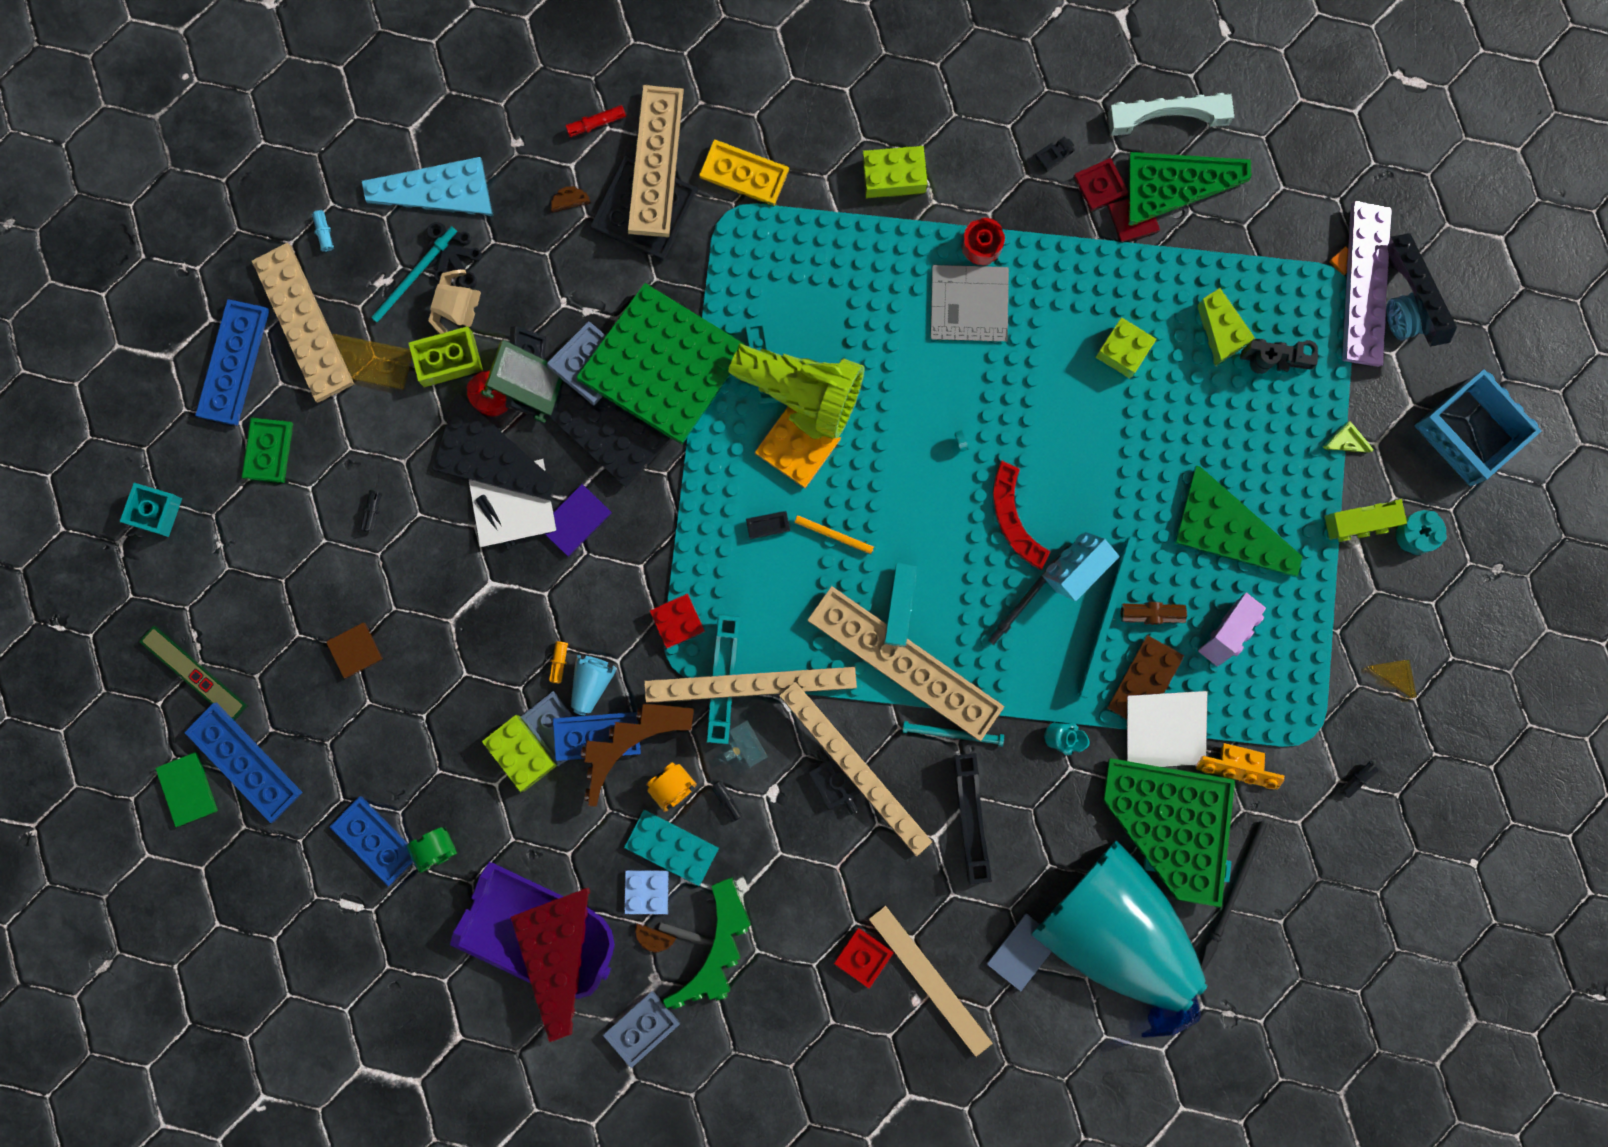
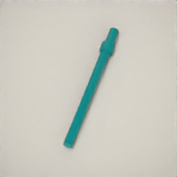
[371,226,458,323]

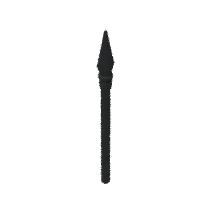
[1200,821,1268,972]

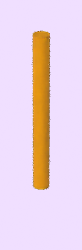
[795,515,874,554]

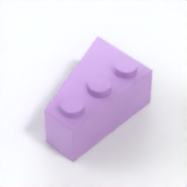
[1198,593,1266,667]

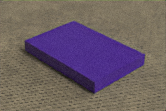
[544,484,612,557]

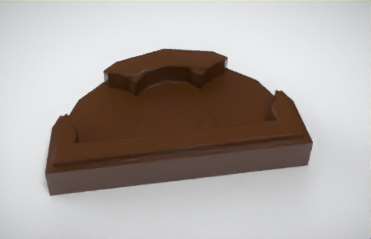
[551,186,591,212]
[635,923,677,952]

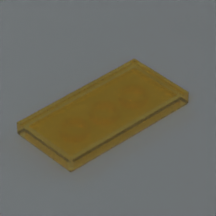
[332,334,412,390]

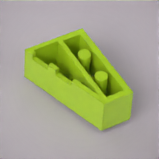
[1197,288,1255,366]

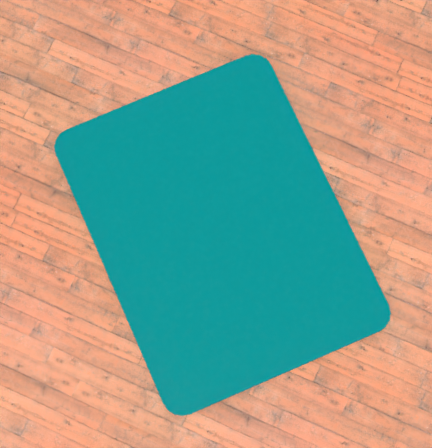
[664,203,1352,747]

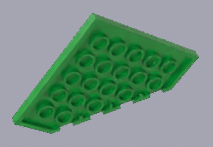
[1103,758,1235,908]

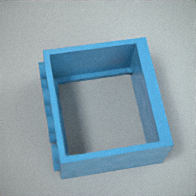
[1414,369,1541,487]

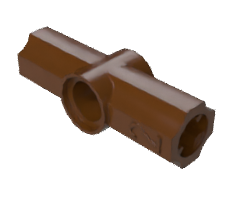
[1120,602,1187,625]

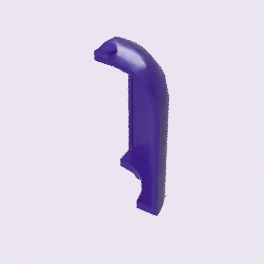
[450,861,615,999]

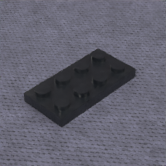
[506,326,546,416]

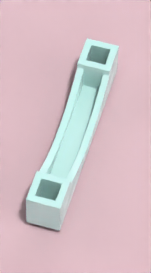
[1108,93,1234,136]

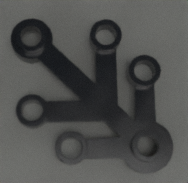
[426,222,482,289]

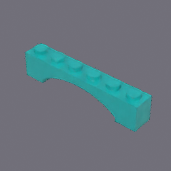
[706,614,740,744]

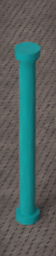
[902,721,1004,747]

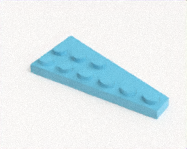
[362,157,493,216]

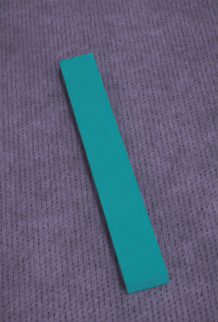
[1077,536,1137,699]

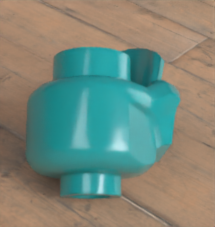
[1044,723,1090,755]

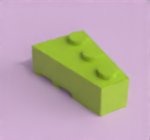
[1324,499,1407,542]

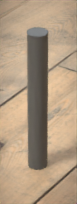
[658,923,715,947]

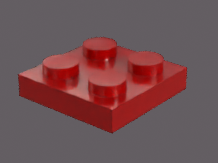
[650,594,705,649]
[834,927,893,988]

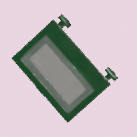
[481,340,563,423]

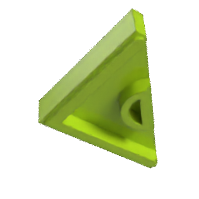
[1323,421,1374,453]

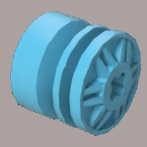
[1386,292,1423,340]

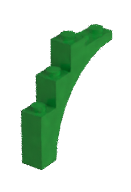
[663,877,751,1010]

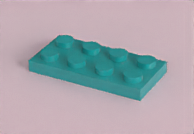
[624,809,719,887]

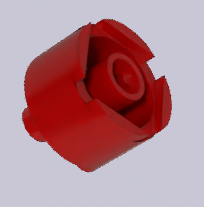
[962,218,1005,265]
[467,371,509,417]

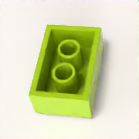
[862,146,928,198]
[409,326,483,387]
[482,715,557,792]

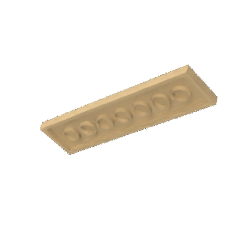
[628,85,683,237]
[252,243,354,403]

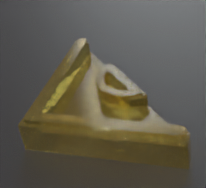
[1369,660,1417,698]

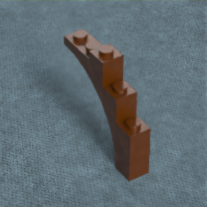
[581,703,694,807]

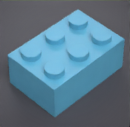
[1042,532,1120,601]

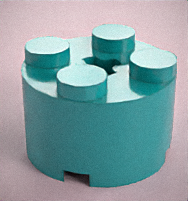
[1396,510,1447,555]

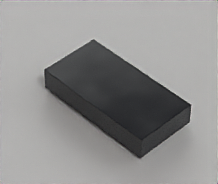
[746,511,790,540]

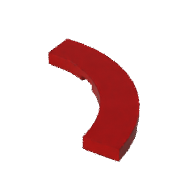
[993,460,1050,570]

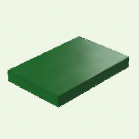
[242,418,293,483]
[156,752,218,827]

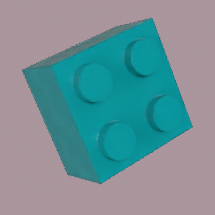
[120,483,182,537]

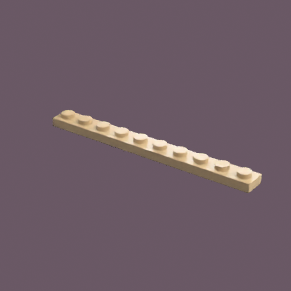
[645,667,857,703]
[779,682,932,856]

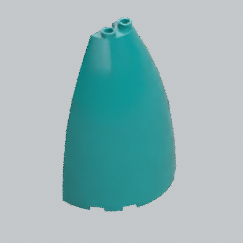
[1031,840,1208,1012]

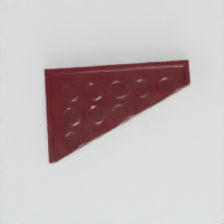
[511,888,590,1043]

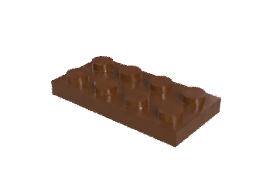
[1106,635,1184,720]

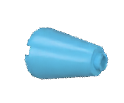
[571,655,617,715]

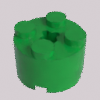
[406,827,457,873]

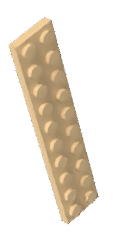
[808,586,1005,741]

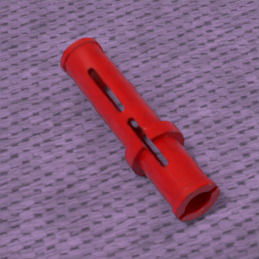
[565,105,626,137]

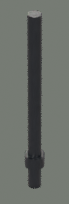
[987,545,1070,645]

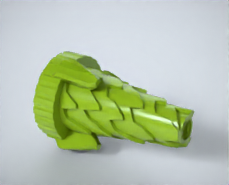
[728,343,865,439]

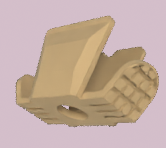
[428,270,481,334]

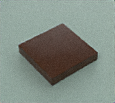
[326,622,383,679]

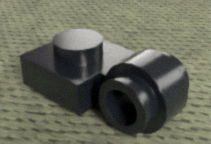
[1035,137,1075,172]

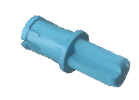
[312,210,334,252]

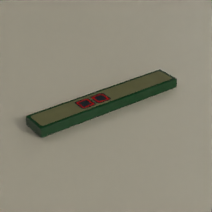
[139,626,248,721]

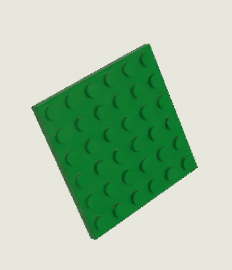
[577,283,747,445]

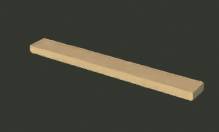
[869,905,993,1057]

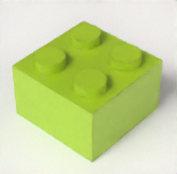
[1096,317,1156,379]

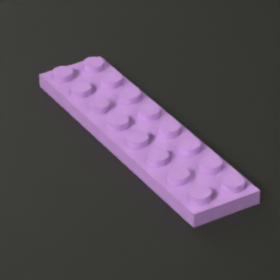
[1342,201,1391,367]

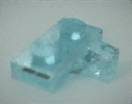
[724,721,768,768]

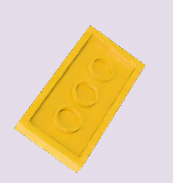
[699,140,789,206]

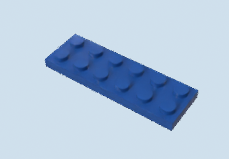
[195,299,269,426]
[184,702,303,823]

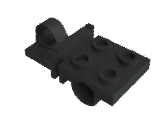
[1240,339,1318,374]

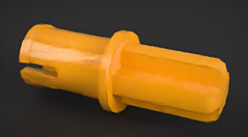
[549,641,568,684]

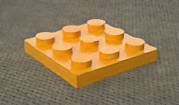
[755,406,841,489]

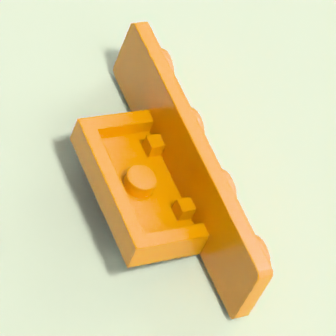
[1196,743,1284,790]

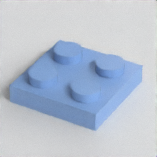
[625,870,669,914]

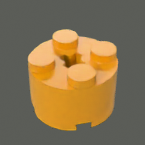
[647,762,697,811]

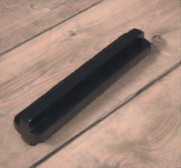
[476,495,515,550]

